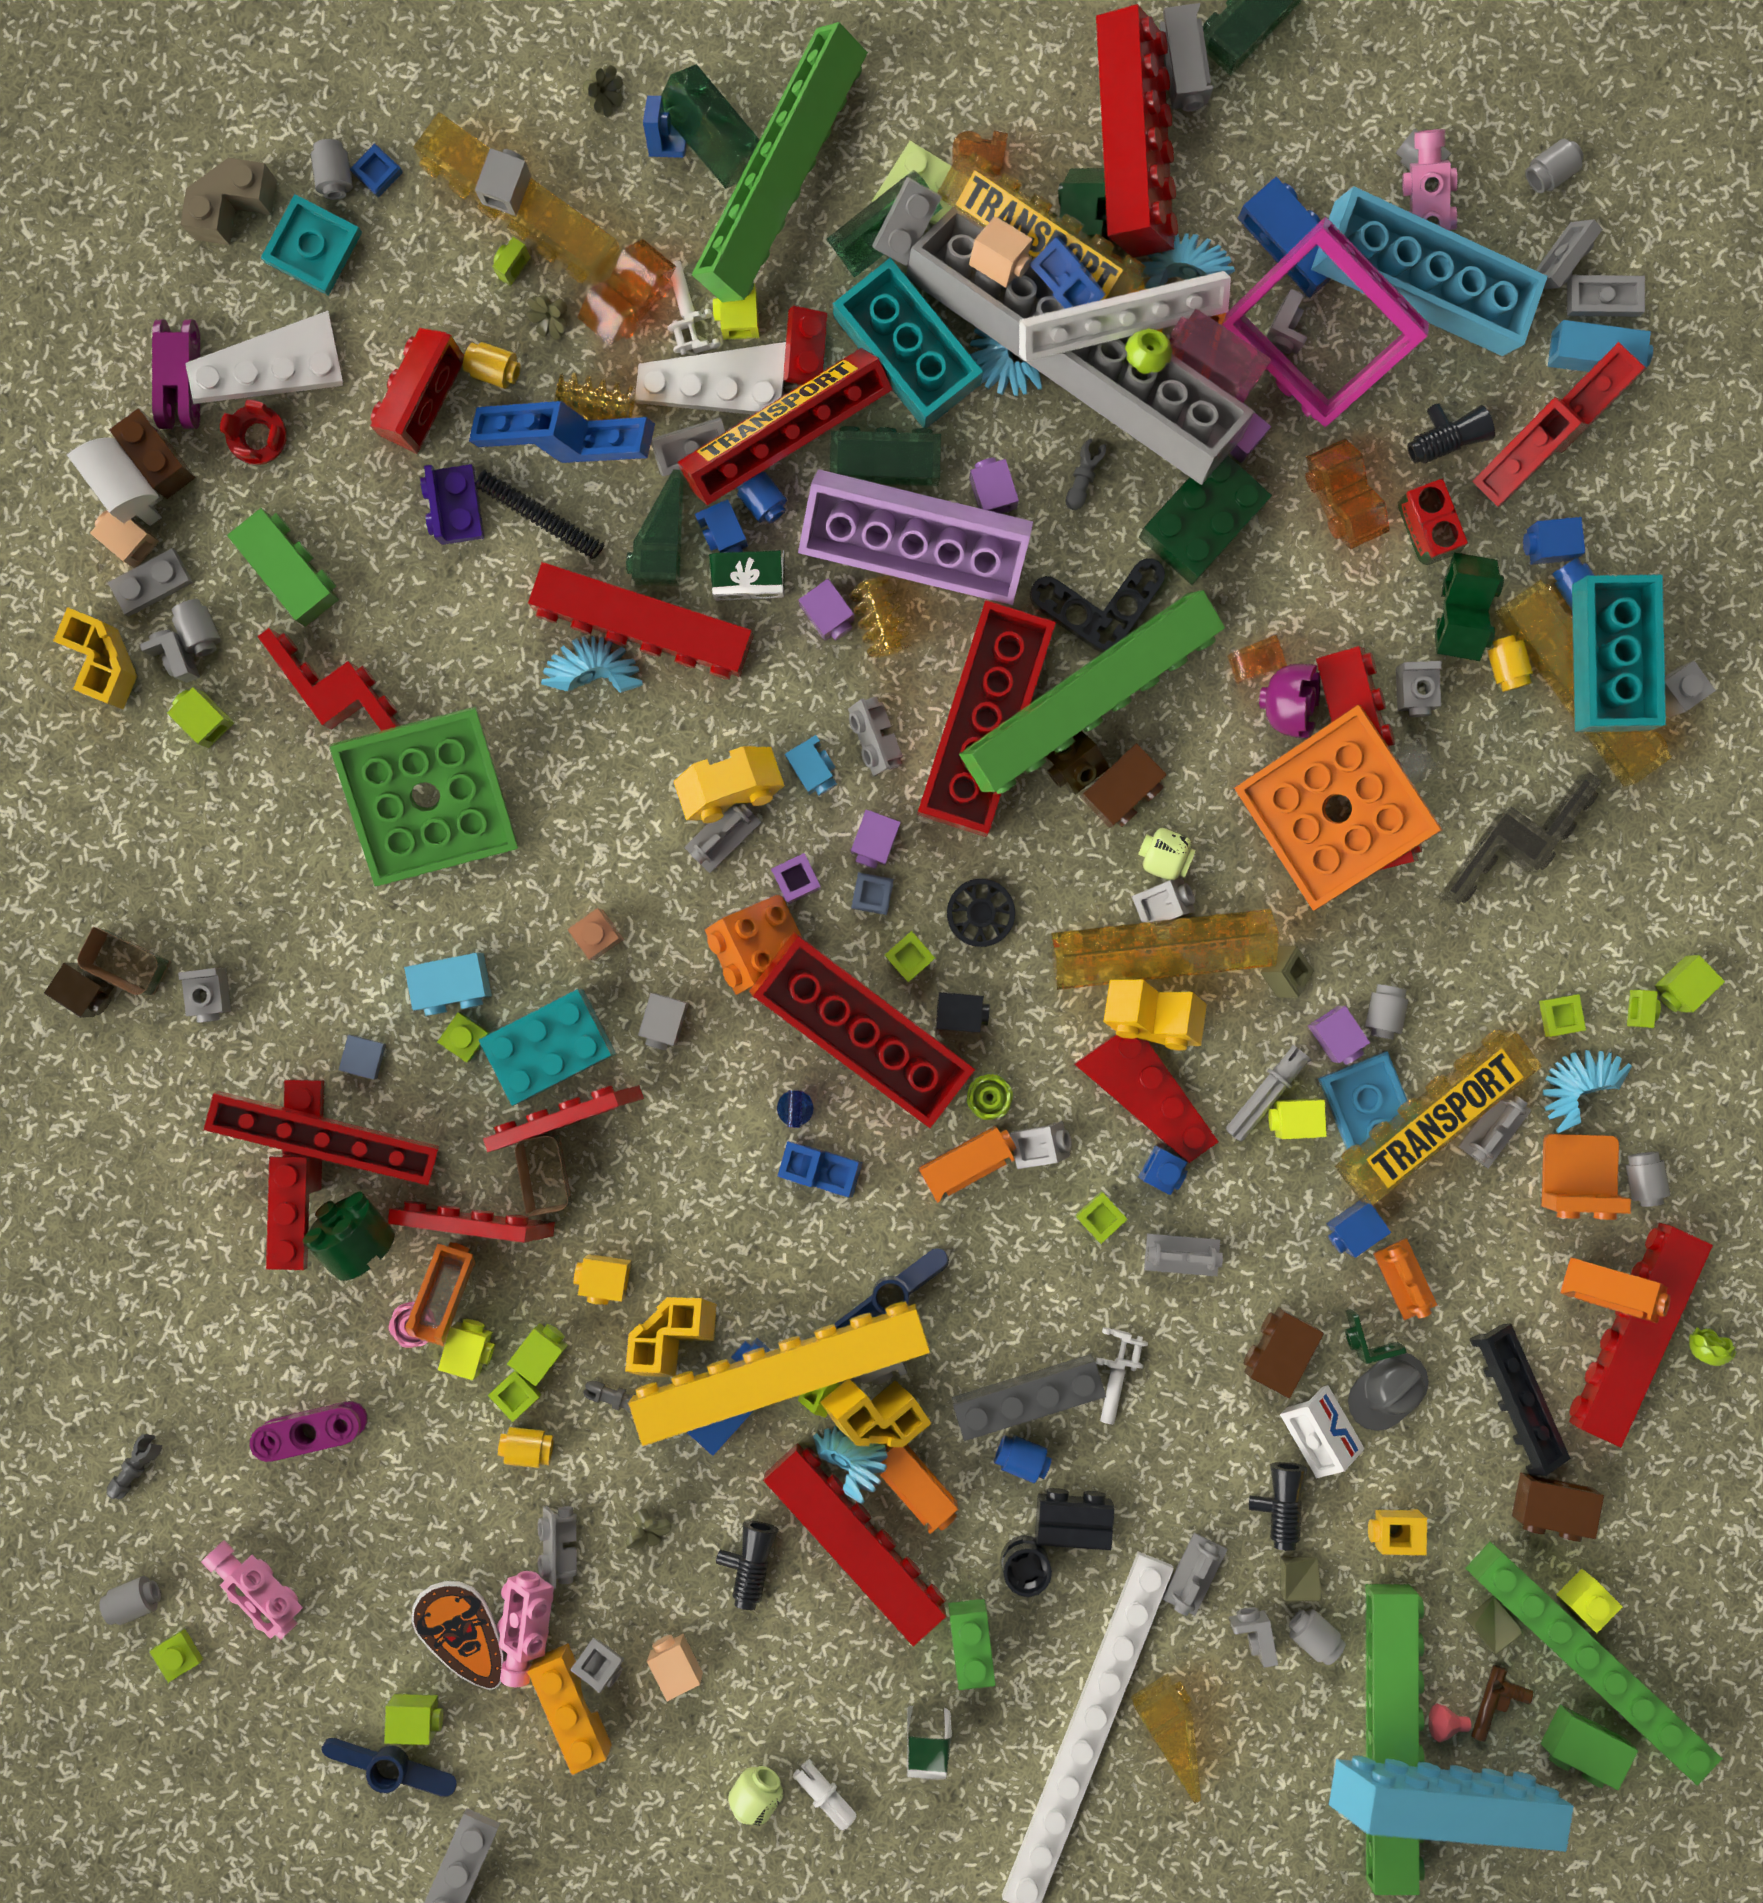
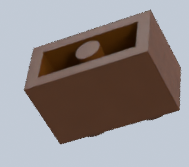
[109,408,196,499]
[1080,743,1167,828]
[1244,1307,1324,1399]
[1512,1472,1604,1542]

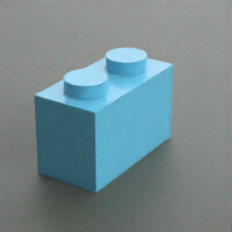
[404,953,492,1016]

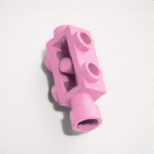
[1402,129,1457,231]
[201,1540,303,1640]
[497,1571,554,1687]

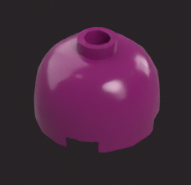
[1259,664,1320,739]

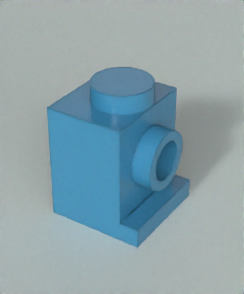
[785,735,837,796]

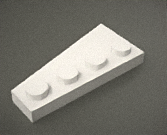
[185,311,343,404]
[635,342,786,415]

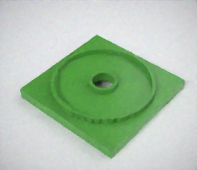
[329,706,518,887]

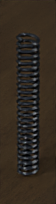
[476,469,604,560]

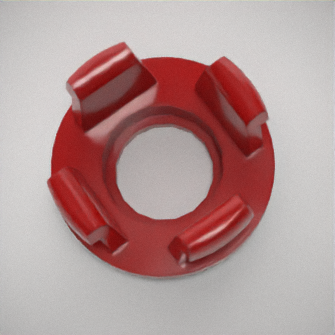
[220,399,287,465]

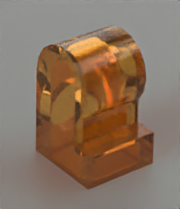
[952,131,1008,181]
[1227,634,1287,684]

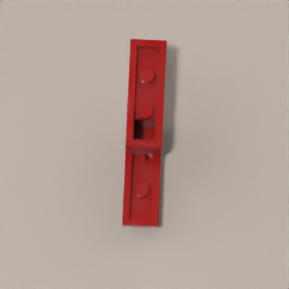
[1472,342,1647,507]
[257,628,406,731]
[266,1080,324,1270]

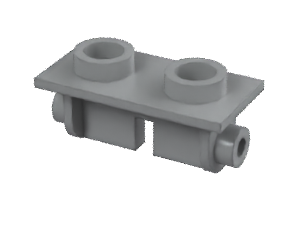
[848,697,903,777]
[684,803,762,873]
[1458,1091,1531,1169]
[1144,1233,1223,1276]
[538,1506,577,1589]
[1162,1532,1228,1616]

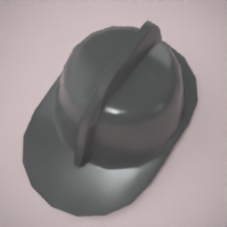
[1348,1353,1429,1431]

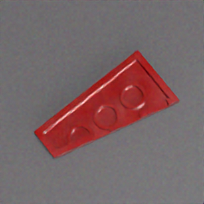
[1074,1034,1219,1163]
[483,1085,644,1153]
[388,1201,555,1243]

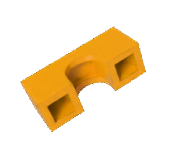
[527,1643,612,1775]

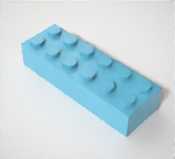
[1311,186,1548,356]
[1329,1756,1574,1852]

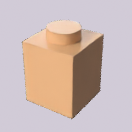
[969,216,1032,287]
[90,510,159,568]
[647,1634,703,1701]

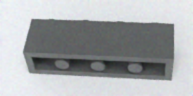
[952,1354,1106,1441]

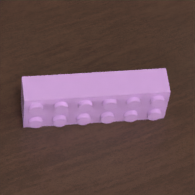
[798,469,1033,605]

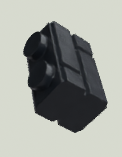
[1035,1488,1114,1551]

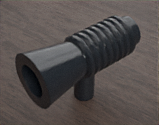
[1407,403,1495,464]
[1249,1462,1307,1551]
[716,1521,779,1610]

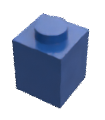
[1523,517,1585,565]
[1326,1199,1392,1258]

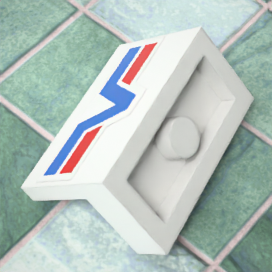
[1280,1385,1365,1478]

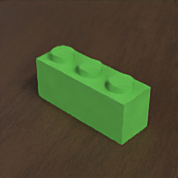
[227,508,339,627]

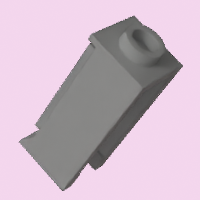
[1159,3,1213,112]

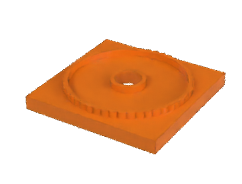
[1234,705,1443,911]

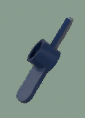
[835,1248,949,1329]
[322,1738,457,1798]

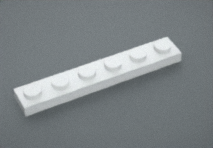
[1019,271,1231,362]

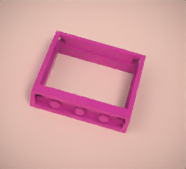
[1222,216,1429,427]

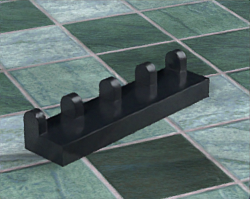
[1470,1323,1571,1476]

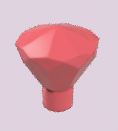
[1429,1703,1471,1743]

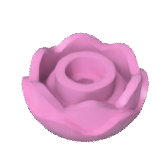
[389,1302,436,1348]

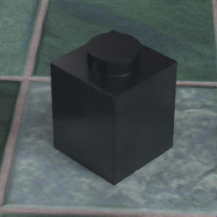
[935,992,990,1033]

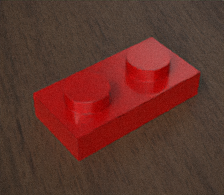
[783,305,827,385]

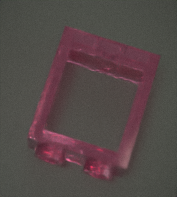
[1169,308,1272,403]

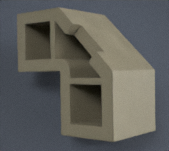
[180,158,277,245]

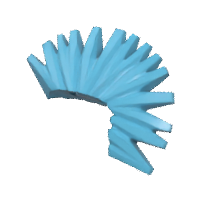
[1135,234,1235,289]
[969,328,1042,396]
[541,636,643,693]
[1543,1050,1632,1133]
[813,1426,887,1504]

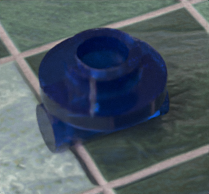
[777,1090,814,1128]

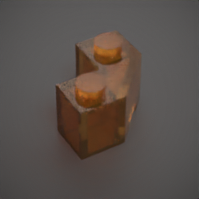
[577,239,676,345]
[1305,438,1390,550]

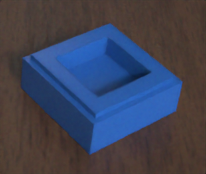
[350,143,403,198]

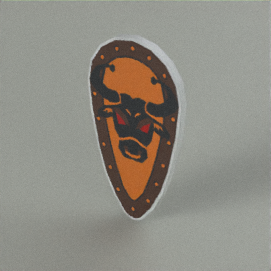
[411,1581,504,1690]

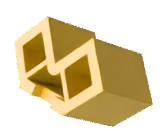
[53,607,137,709]
[673,746,785,823]
[1103,980,1207,1051]
[625,1297,717,1377]
[820,1379,931,1447]

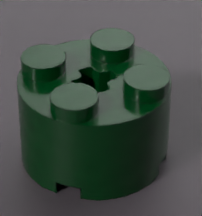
[303,1191,395,1281]

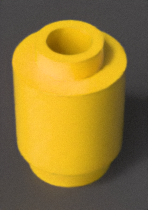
[463,342,521,389]
[1487,635,1533,692]
[498,1427,554,1468]

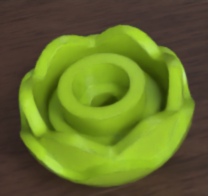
[1125,329,1172,374]
[967,1074,1013,1120]
[1689,1327,1736,1366]

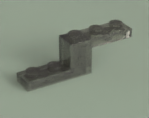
[1437,773,1602,906]

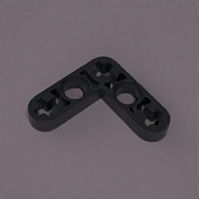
[1030,558,1165,653]

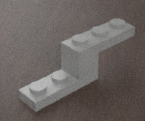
[424,1808,500,1903]

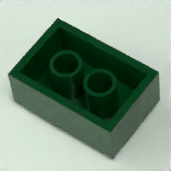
[1138,456,1272,585]

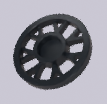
[947,879,1015,947]

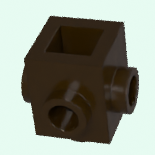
[1045,731,1110,795]

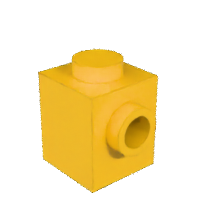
[574,1254,632,1305]

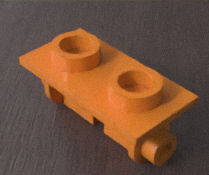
[1373,1238,1437,1321]

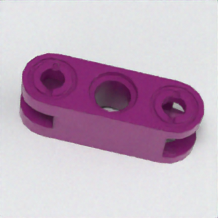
[152,319,200,429]
[250,1401,368,1462]

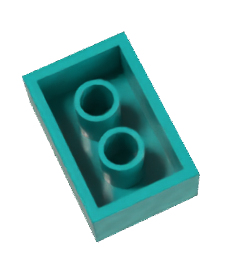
[478,989,616,1106]

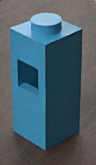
[1548,320,1653,372]

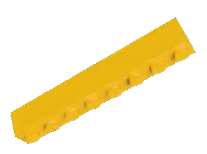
[628,1301,930,1446]

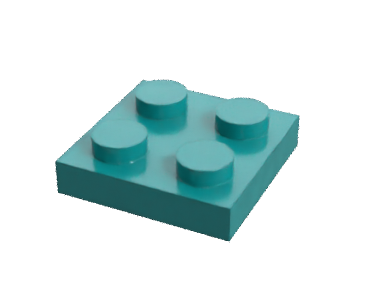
[261,194,362,296]

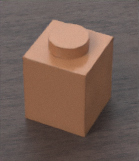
[567,908,624,960]

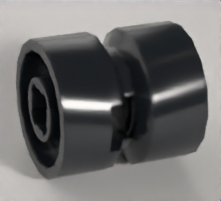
[1000,1535,1052,1597]

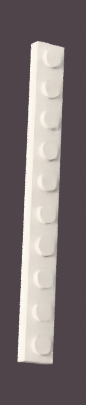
[1002,1551,1174,1903]

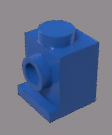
[695,499,748,553]
[1138,1145,1188,1195]

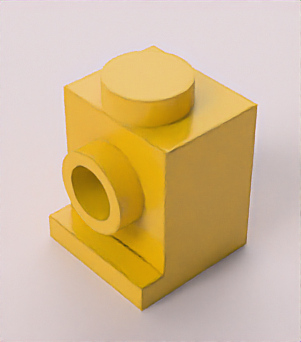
[1368,1509,1427,1556]

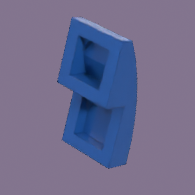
[1029,236,1106,309]
[777,1141,863,1198]

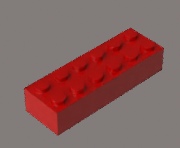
[1096,4,1178,258]
[917,600,1056,837]
[749,932,975,1128]

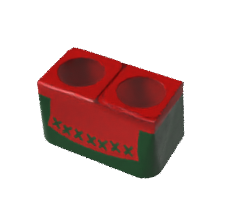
[1398,478,1468,565]

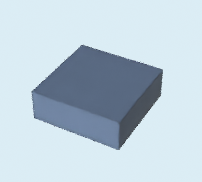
[851,872,894,915]
[339,1035,386,1080]

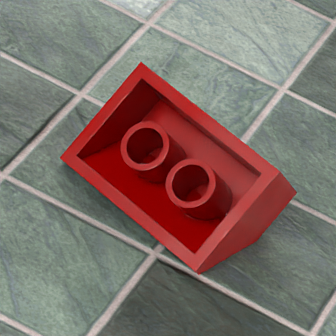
[370,328,464,454]

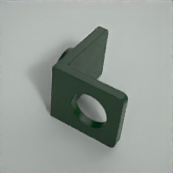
[1345,1309,1407,1364]

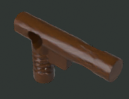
[1471,1664,1533,1742]

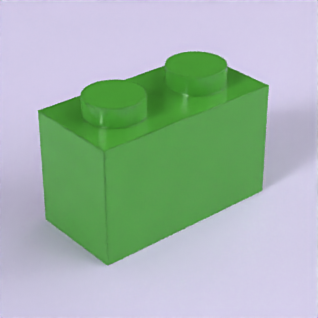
[948,1599,996,1690]
[1540,1704,1638,1790]

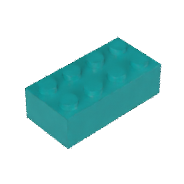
[833,258,983,430]
[1572,575,1666,732]

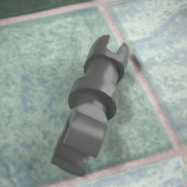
[1066,438,1106,510]
[583,1381,637,1415]
[106,1434,162,1499]

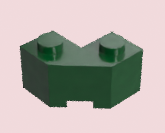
[1058,168,1110,259]
[1434,552,1504,661]

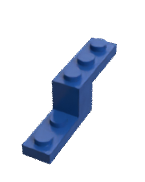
[469,401,655,463]

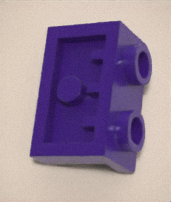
[420,464,485,545]

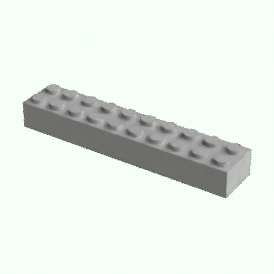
[906,205,1255,485]

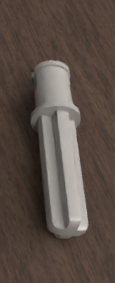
[1226,1044,1312,1141]

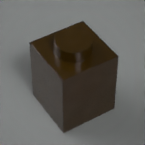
[44,962,114,1018]

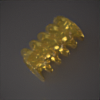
[554,372,635,421]
[849,575,912,658]

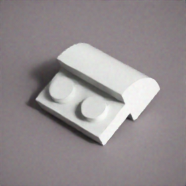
[67,437,162,526]

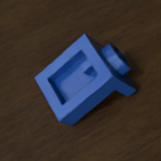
[643,96,689,158]

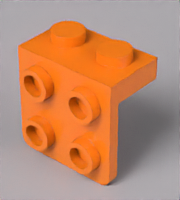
[705,895,802,995]
[1542,1134,1631,1220]

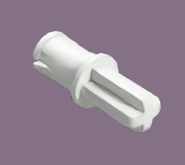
[792,1759,856,1831]

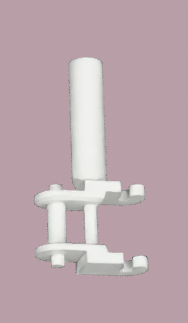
[667,261,721,355]
[1096,1327,1148,1425]

